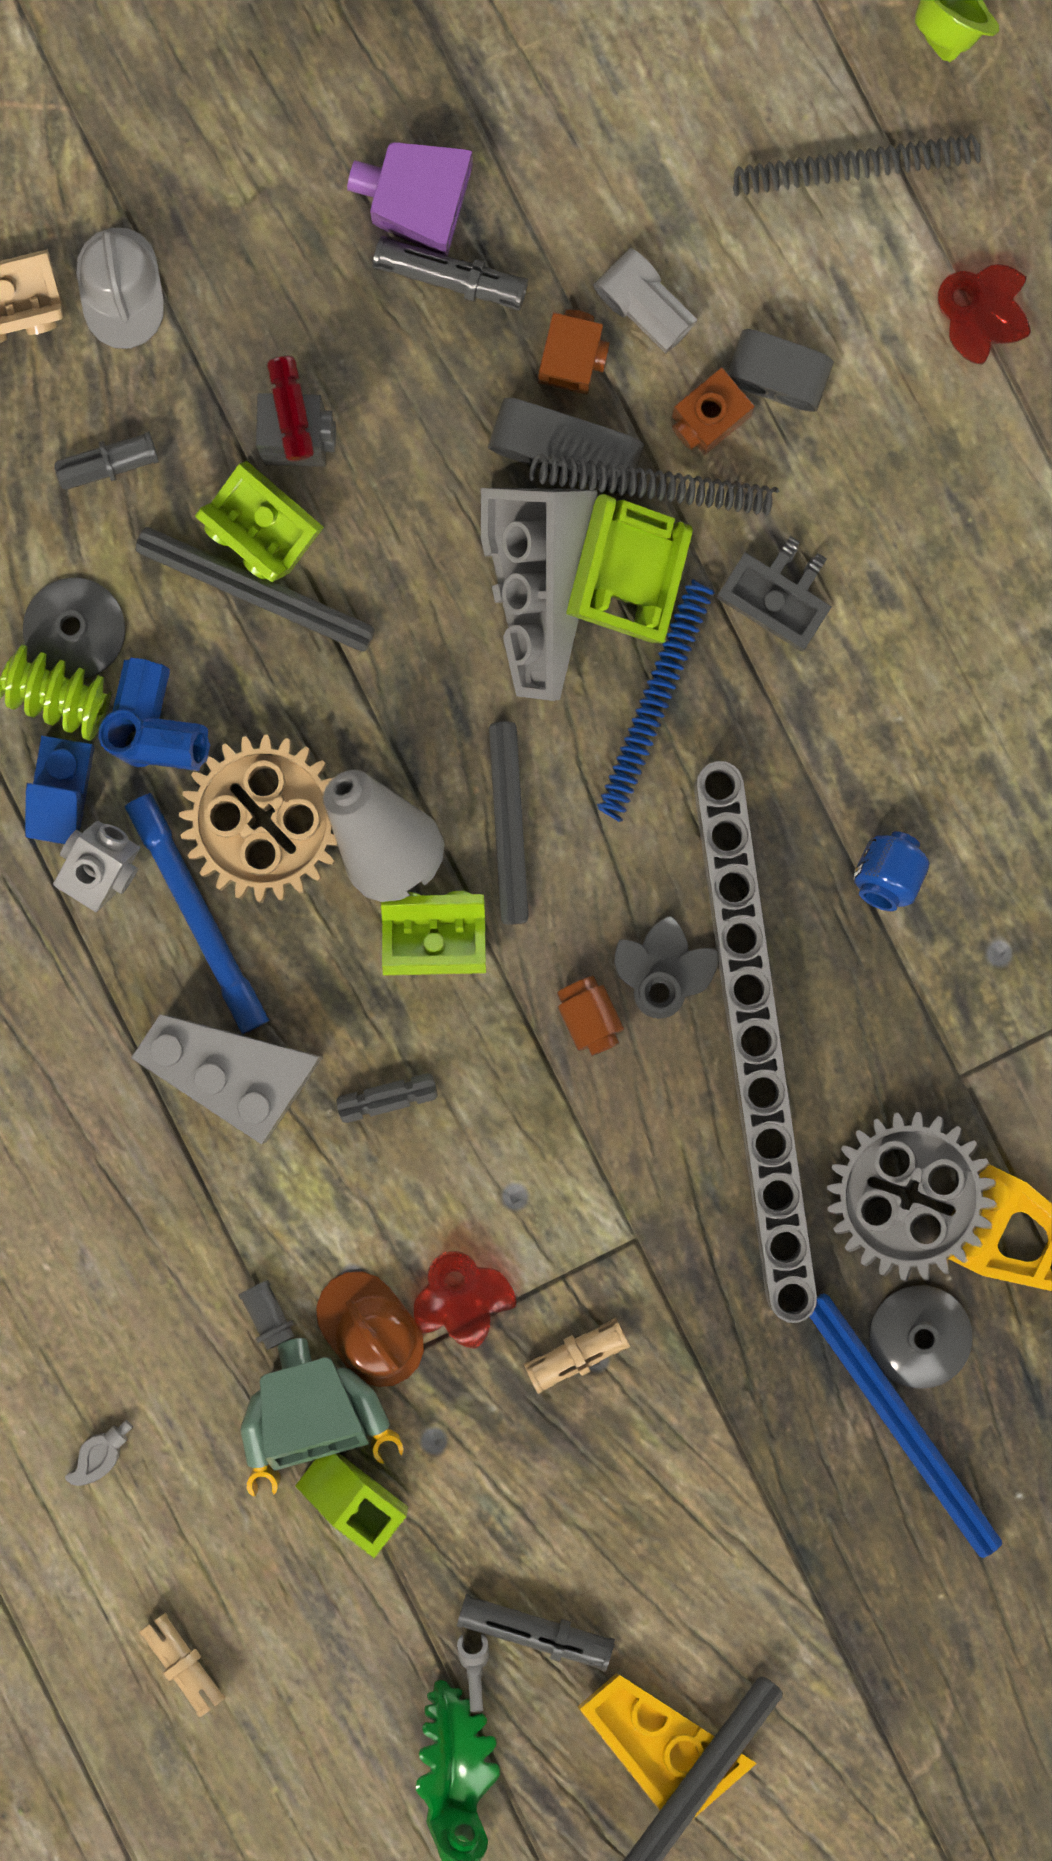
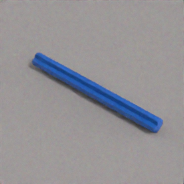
[809,1293,1002,1558]

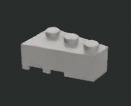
[131,1014,323,1144]

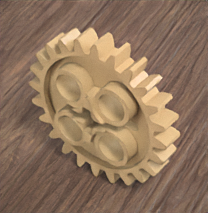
[179,735,338,903]

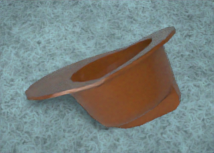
[316,1271,424,1387]

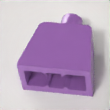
[347,142,473,256]

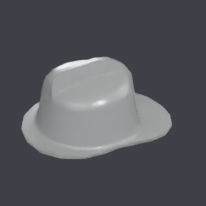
[77,228,164,349]

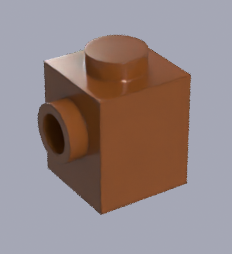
[538,309,610,395]
[672,367,755,456]

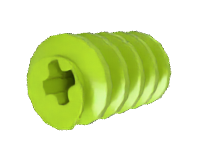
[0,644,112,741]

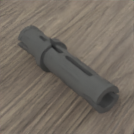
[373,236,529,311]
[457,1594,615,1672]

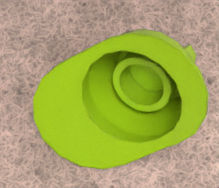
[915,0,999,62]

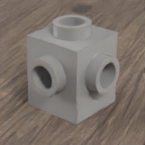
[53,820,141,913]

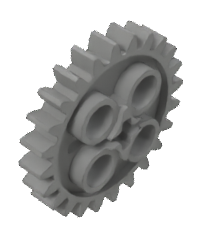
[827,1112,997,1281]

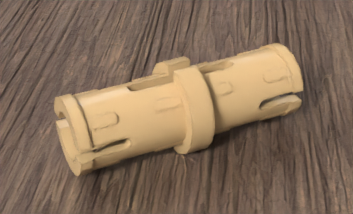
[524,1317,630,1394]
[138,1612,226,1718]

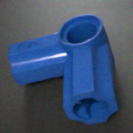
[98,657,210,771]

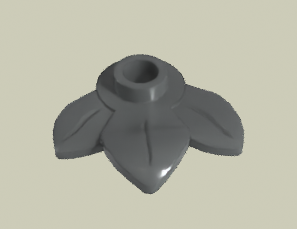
[614,916,718,1019]

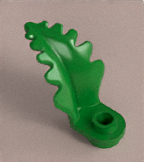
[415,1680,500,1861]

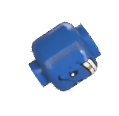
[854,831,930,911]

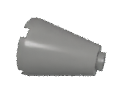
[323,770,445,902]

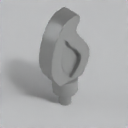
[65,1420,133,1486]

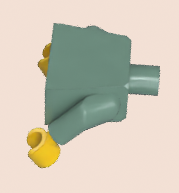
[240,1338,404,1497]

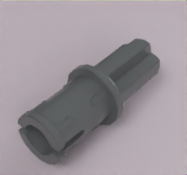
[55,431,159,490]

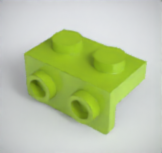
[195,461,324,582]
[381,891,486,975]

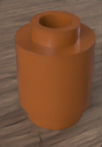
[557,975,625,1056]

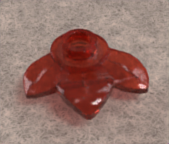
[937,264,1031,365]
[413,1251,516,1349]

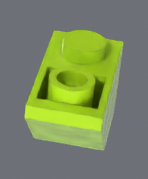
[295,1453,409,1558]

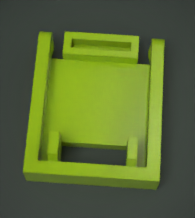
[566,494,693,643]

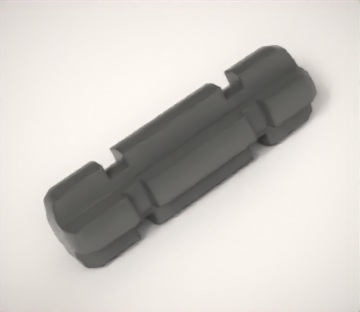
[336,1073,438,1123]

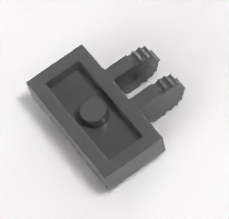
[716,536,832,652]

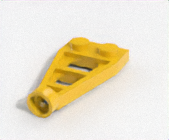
[947,1165,1052,1291]

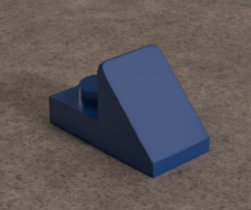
[25,736,95,844]

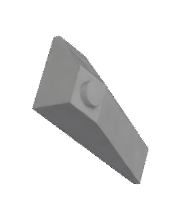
[481,488,597,701]

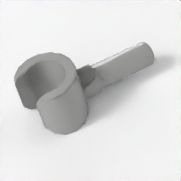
[457,1634,489,1712]

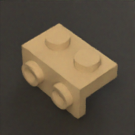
[0,249,65,343]

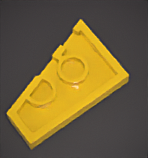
[577,1673,757,1820]

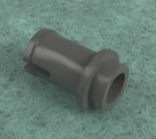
[238,1280,295,1350]

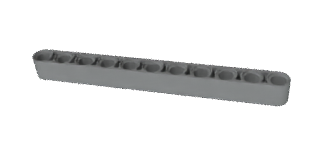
[694,761,817,1323]

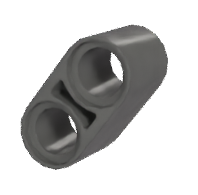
[727,329,834,412]

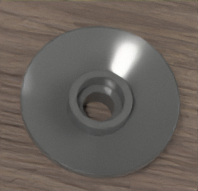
[23,578,126,679]
[869,1285,973,1389]

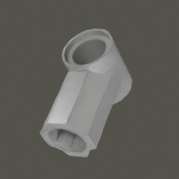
[593,248,697,354]

